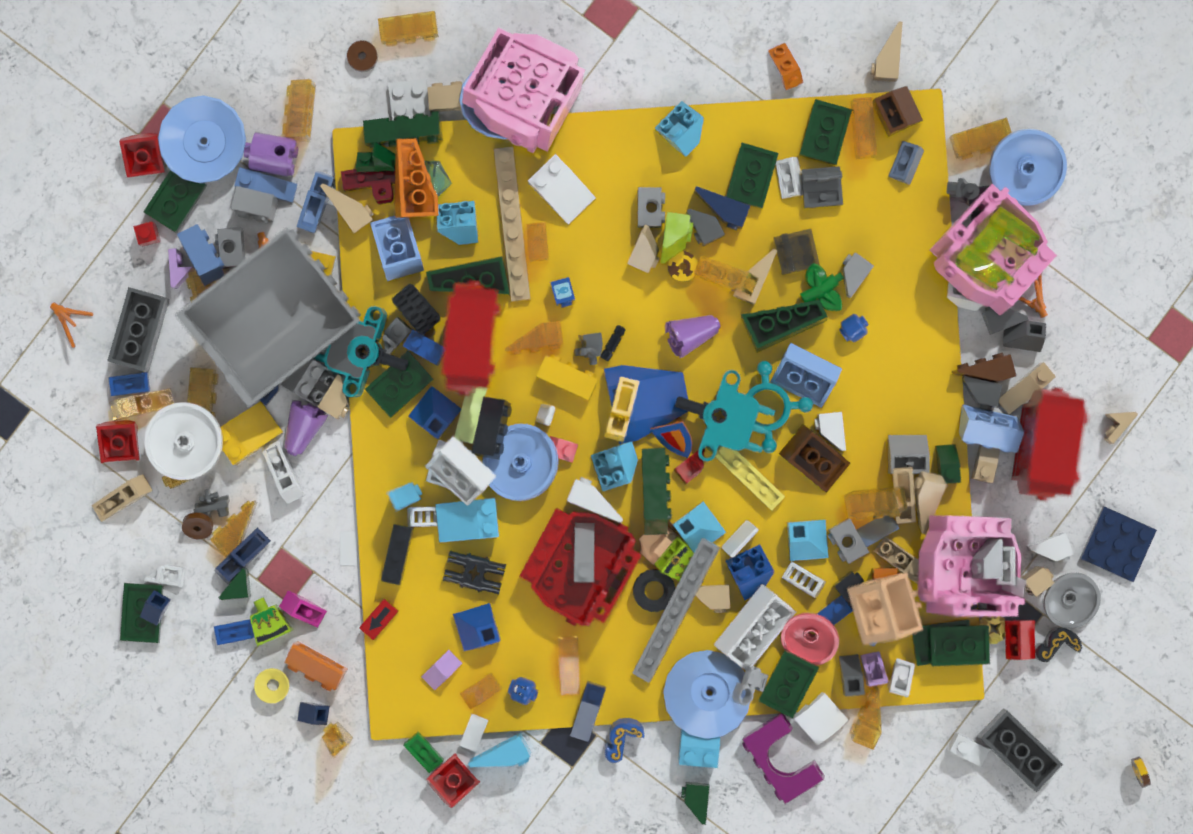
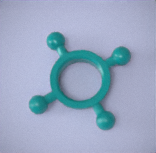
[721,361,813,453]

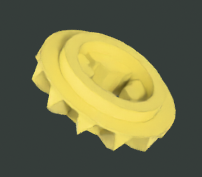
[979,616,1005,644]

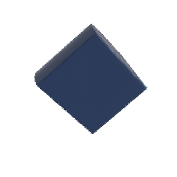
[140,590,171,626]
[297,702,330,725]

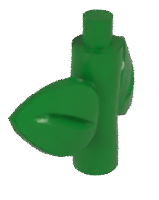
[799,263,844,311]

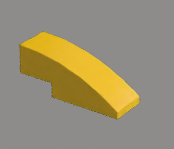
[605,377,639,442]

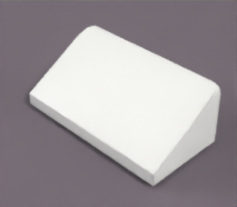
[776,157,803,199]
[722,520,758,557]
[996,546,1016,586]

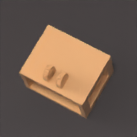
[847,573,922,645]

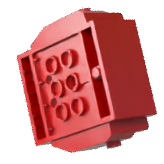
[442,281,501,396]
[1011,387,1089,502]
[519,508,642,626]

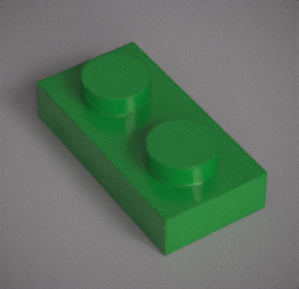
[403,731,444,773]

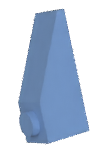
[234,167,298,203]

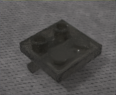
[773,229,820,275]

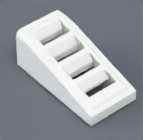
[536,404,556,426]
[407,507,437,527]
[782,561,826,598]

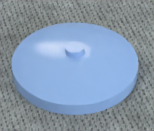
[989,129,1067,206]
[483,424,558,501]

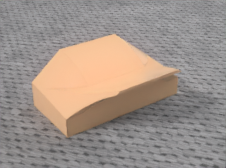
[639,526,680,565]

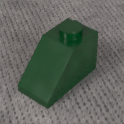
[936,444,961,484]
[681,782,710,825]

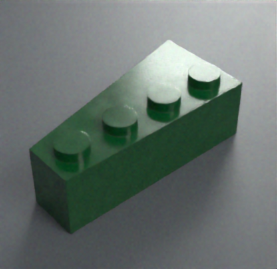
[363,111,443,149]
[426,256,510,295]
[741,300,828,353]
[642,448,672,535]

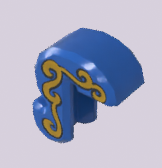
[605,718,645,763]

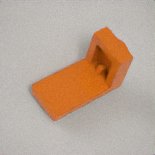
[768,43,803,90]

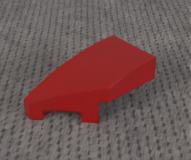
[674,448,705,485]

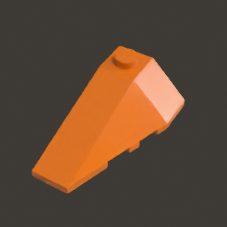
[395,139,439,218]

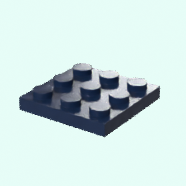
[1080,506,1157,582]

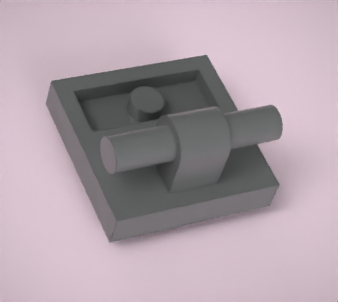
[801,166,843,209]

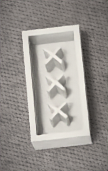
[714,584,796,670]

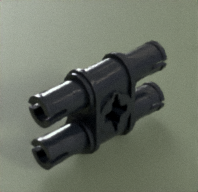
[443,550,506,595]

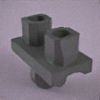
[946,178,980,203]
[193,488,230,519]

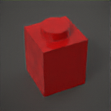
[133,221,161,247]

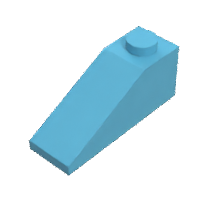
[388,482,423,510]

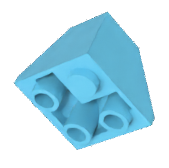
[655,101,704,157]
[437,201,478,245]
[591,442,638,491]
[673,501,726,553]
[787,520,828,561]

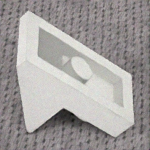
[887,658,915,697]

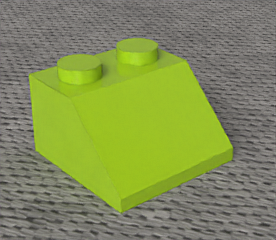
[661,212,693,263]

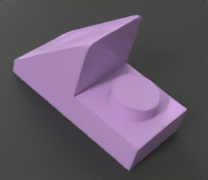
[168,248,195,289]

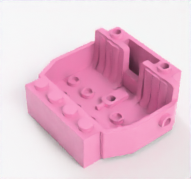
[462,28,585,153]
[930,184,1057,316]
[918,515,1025,616]

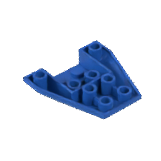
[604,365,689,444]

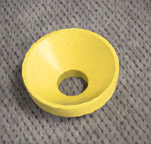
[254,668,289,704]

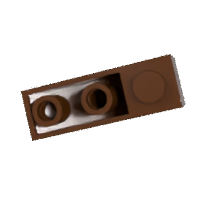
[951,352,1017,383]

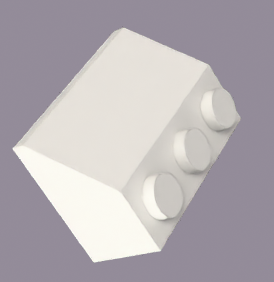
[425,437,496,506]

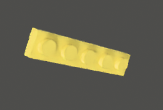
[705,445,785,511]

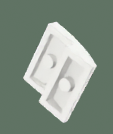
[793,692,848,745]

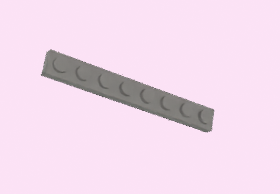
[633,538,720,683]

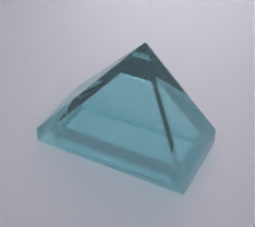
[424,161,452,197]

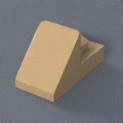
[1104,412,1138,444]

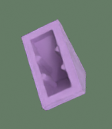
[421,650,462,690]
[861,652,888,687]

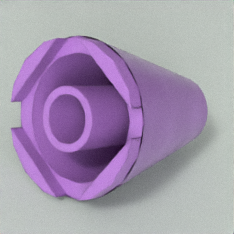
[665,315,720,358]
[284,400,328,456]

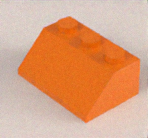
[284,641,348,691]

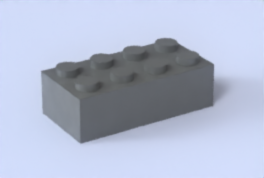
[107,287,170,373]
[977,708,1063,792]

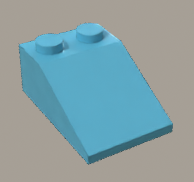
[435,498,499,543]
[678,729,720,768]
[468,732,532,767]

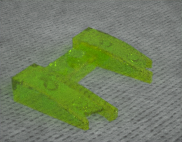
[956,206,1040,290]

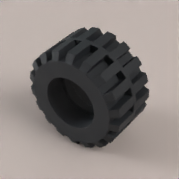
[392,283,441,335]

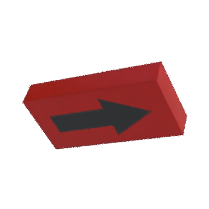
[359,598,399,640]

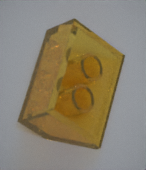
[282,79,316,142]

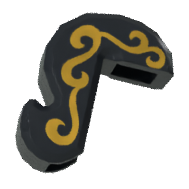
[1035,627,1082,662]

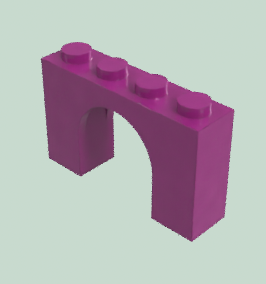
[742,713,825,804]

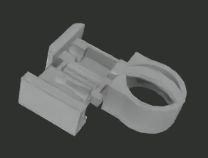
[733,664,769,705]

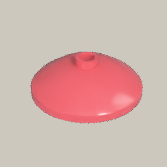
[781,613,839,665]

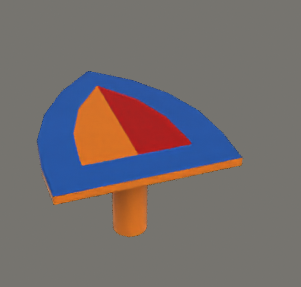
[650,418,692,458]

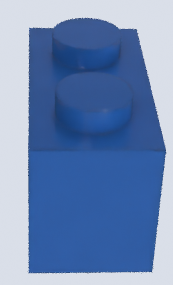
[403,329,444,366]

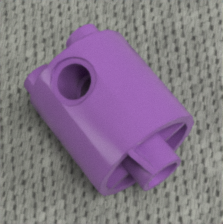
[244,132,298,177]

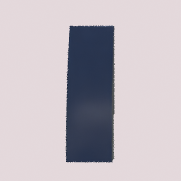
[214,527,271,584]

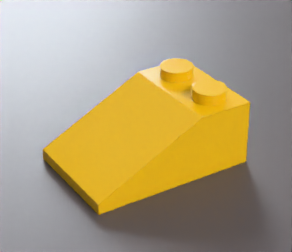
[220,401,283,465]

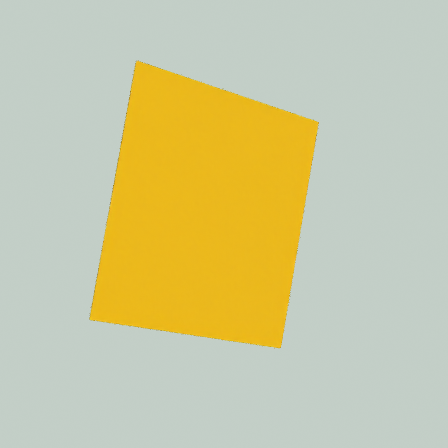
[332,89,985,740]

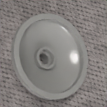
[1044,573,1101,628]

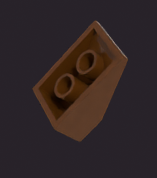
[779,424,851,493]

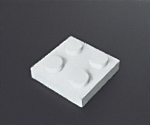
[388,79,431,120]

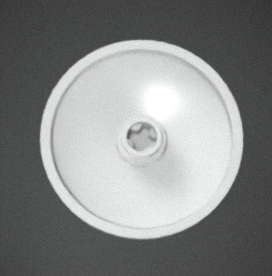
[144,403,223,480]

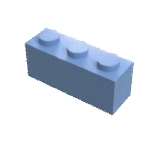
[177,224,225,286]

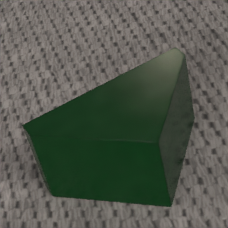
[218,567,251,600]

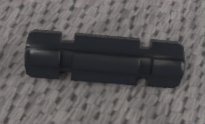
[600,325,626,361]

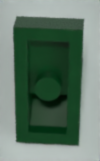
[356,142,396,172]

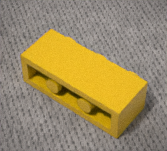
[536,354,598,401]

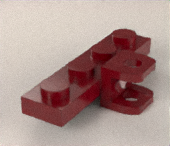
[341,165,396,205]

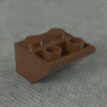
[872,86,923,137]

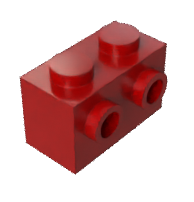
[1005,620,1035,660]

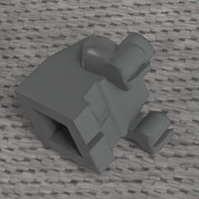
[574,333,603,365]

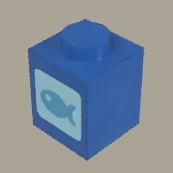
[550,277,575,308]

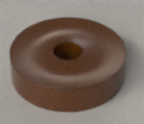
[347,40,378,72]
[182,512,213,540]

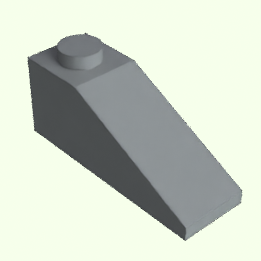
[574,523,594,582]

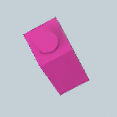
[279,590,327,628]

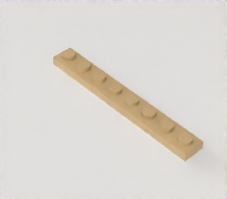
[494,147,531,301]

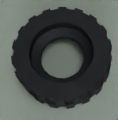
[633,569,675,612]

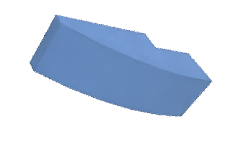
[296,171,335,233]

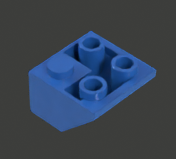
[408,386,461,440]
[726,544,774,600]
[453,603,501,651]

